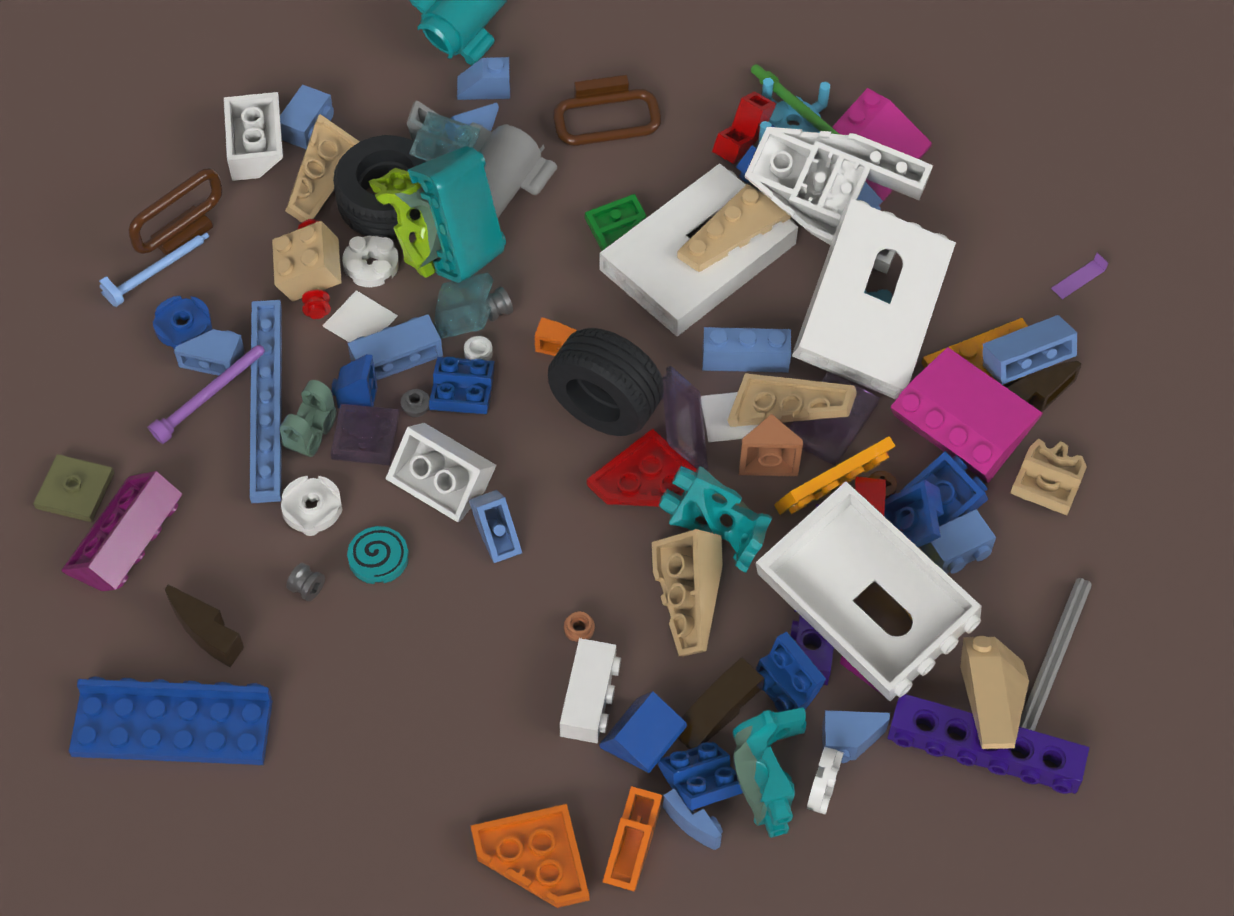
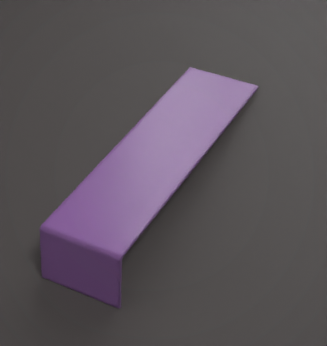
[1051,253,1109,299]

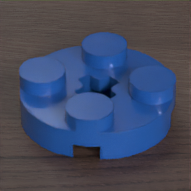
[153,296,212,350]

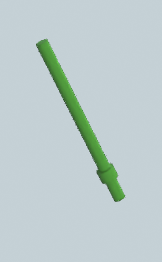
[751,64,839,134]

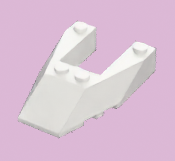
[745,127,933,274]

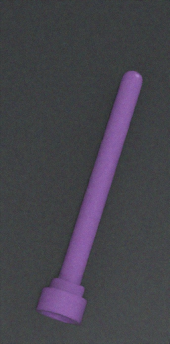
[147,345,265,445]

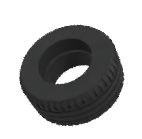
[333,135,433,240]
[548,328,664,436]

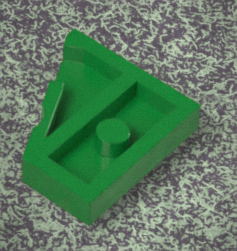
[584,194,647,251]

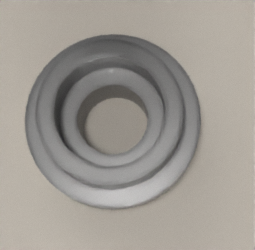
[401,389,430,417]

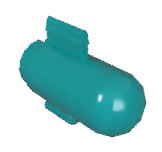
[409,0,508,66]

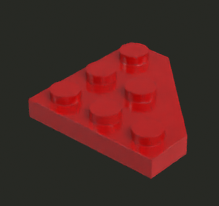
[587,428,697,507]

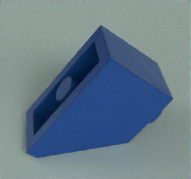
[331,354,378,412]

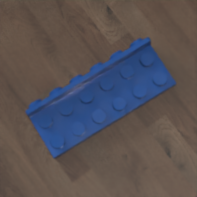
[69,677,273,765]

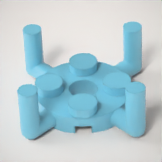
[758,78,830,144]

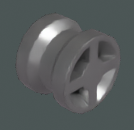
[480,287,513,321]
[286,563,325,602]

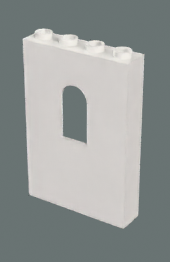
[600,163,798,337]
[792,198,956,399]
[756,481,982,701]

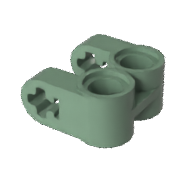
[280,380,337,457]

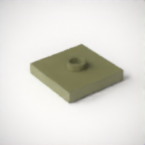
[33,454,115,523]

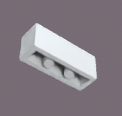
[560,638,621,744]

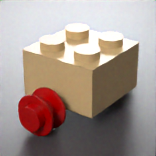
[272,219,342,319]

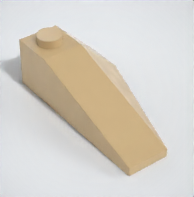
[652,529,723,657]
[960,636,1029,749]

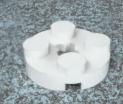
[342,236,399,287]
[281,476,343,536]
[807,747,844,815]

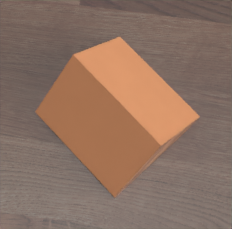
[739,414,803,476]

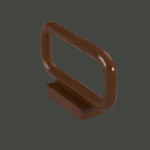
[553,75,661,146]
[129,168,222,255]

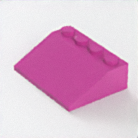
[832,88,932,206]
[890,347,1043,483]

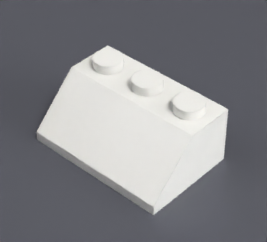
[224,92,283,181]
[386,423,496,522]

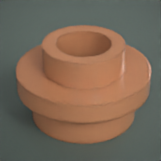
[564,611,595,642]

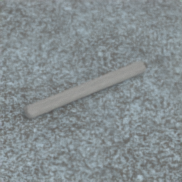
[1019,578,1092,731]

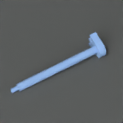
[99,233,209,307]

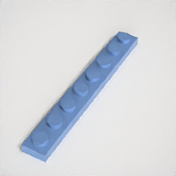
[250,300,282,503]

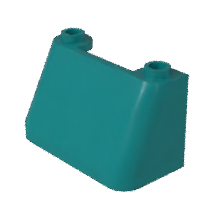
[408,146,506,283]

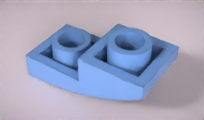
[663,789,723,850]

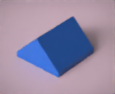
[599,691,687,773]

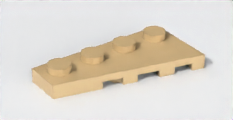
[285,114,360,222]
[677,183,791,272]
[727,373,857,427]

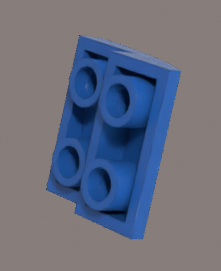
[429,357,495,414]
[755,632,826,712]
[658,742,743,810]

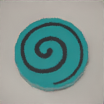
[347,526,409,584]

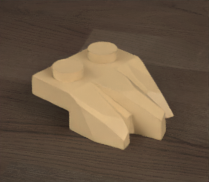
[1010,438,1087,515]

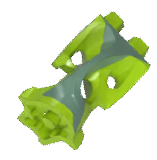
[368,168,442,278]

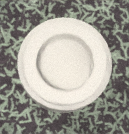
[464,336,493,361]

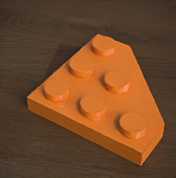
[470,804,590,908]

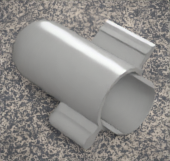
[450,122,557,218]

